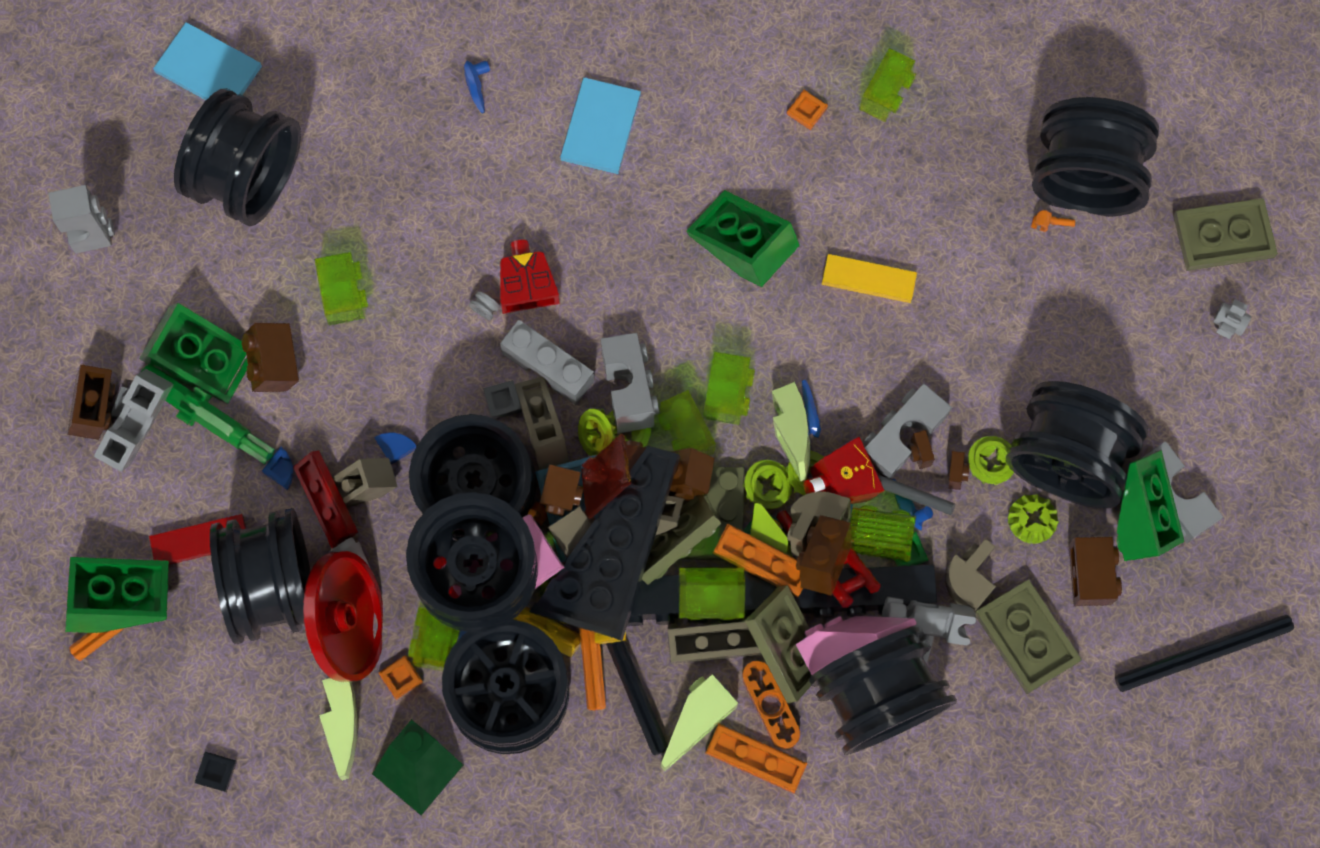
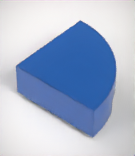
[374,433,417,465]
[262,447,294,490]

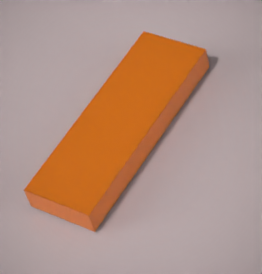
[713,524,803,598]
[705,724,807,794]

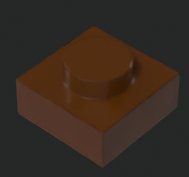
[908,430,935,469]
[948,451,970,490]

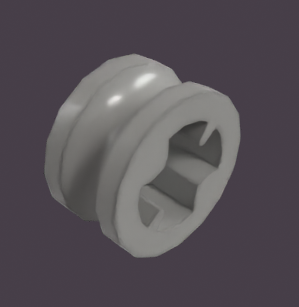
[469,292,500,320]

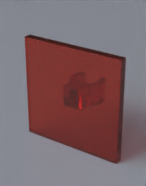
[581,434,631,519]

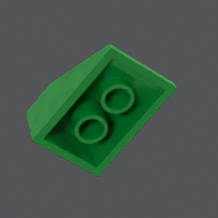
[686,190,800,288]
[139,303,248,404]
[1117,450,1185,561]
[65,557,169,633]

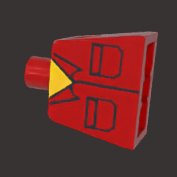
[500,239,560,314]

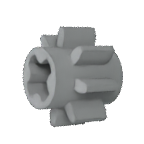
[1213,299,1252,339]

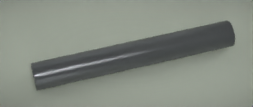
[877,474,956,515]

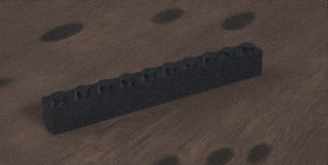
[627,565,937,626]

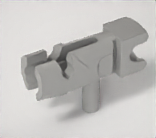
[882,596,976,662]

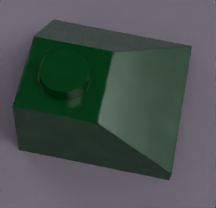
[372,719,464,816]

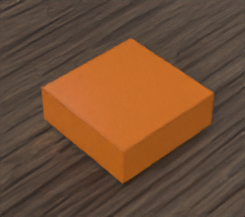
[787,90,828,130]
[378,655,423,700]

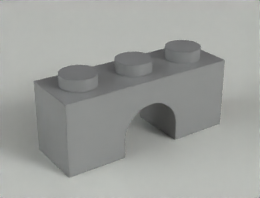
[48,185,115,254]
[500,320,594,405]
[601,333,659,433]
[94,369,174,472]
[863,384,952,479]
[1143,441,1223,544]

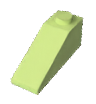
[661,674,738,771]

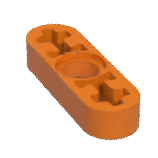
[742,661,800,749]

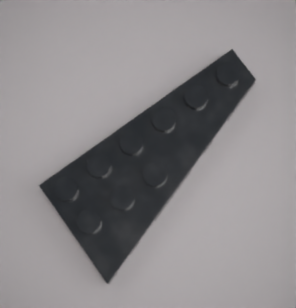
[529,446,680,641]

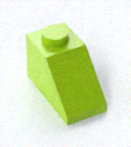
[750,501,793,557]

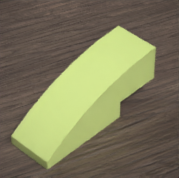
[772,382,810,481]
[319,678,358,781]

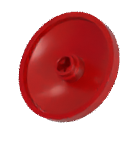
[303,551,383,682]

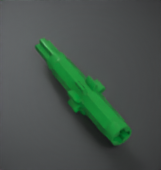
[141,364,275,465]

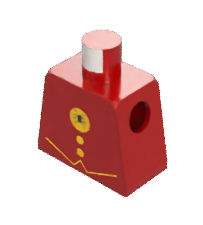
[804,437,885,504]

